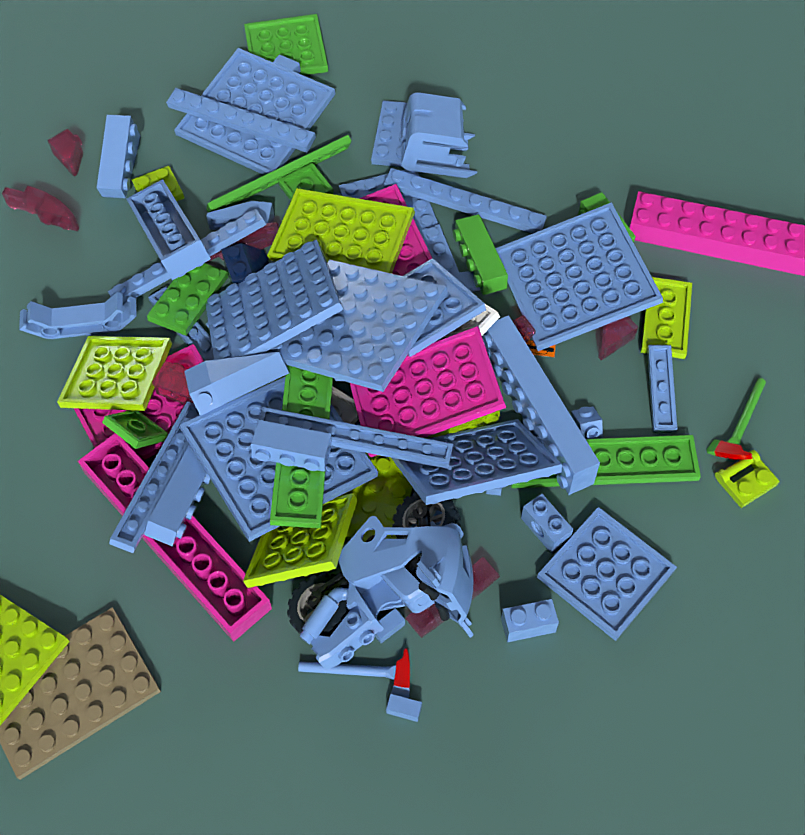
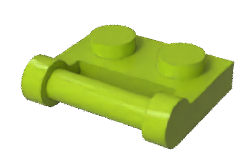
[715,450,780,508]

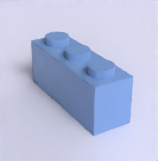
[251,420,331,472]

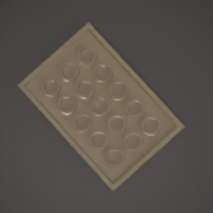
[0,607,161,780]

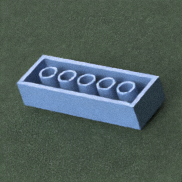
[127,179,211,280]

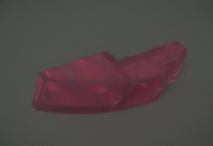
[2,186,79,231]

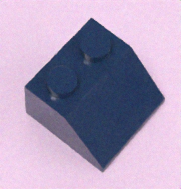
[221,243,269,284]

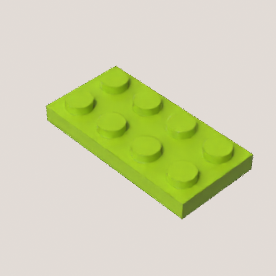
[641,277,692,359]

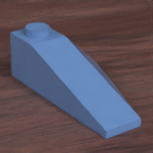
[184,352,290,416]

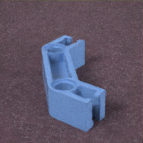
[19,292,136,339]

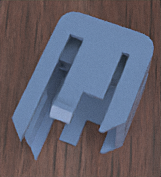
[401,93,477,178]

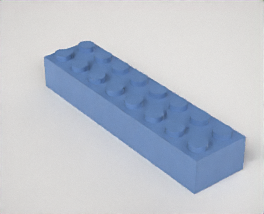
[482,315,600,495]

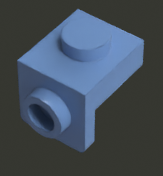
[571,406,603,439]

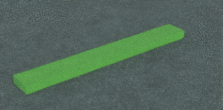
[206,135,352,213]

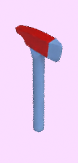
[298,648,410,698]

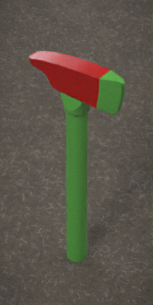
[707,378,766,460]

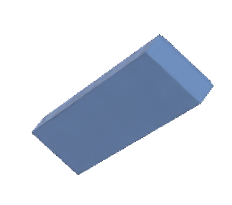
[647,345,677,432]

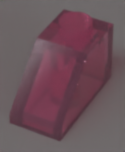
[47,129,83,176]
[598,316,638,360]
[152,361,194,405]

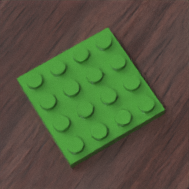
[244,14,328,75]

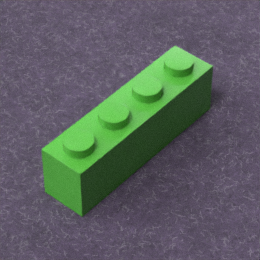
[453,214,508,295]

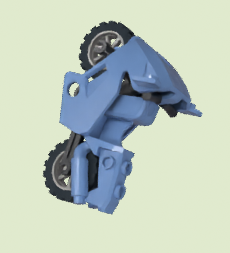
[287,492,474,670]

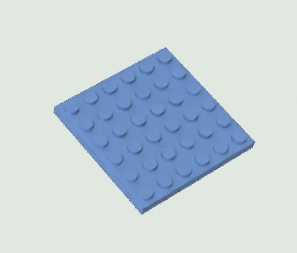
[174,48,336,175]
[495,202,663,351]
[206,239,343,360]
[263,259,448,392]
[180,376,378,542]

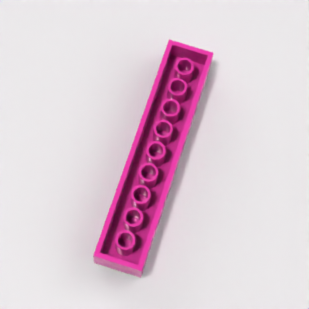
[629,191,805,276]
[78,433,272,642]

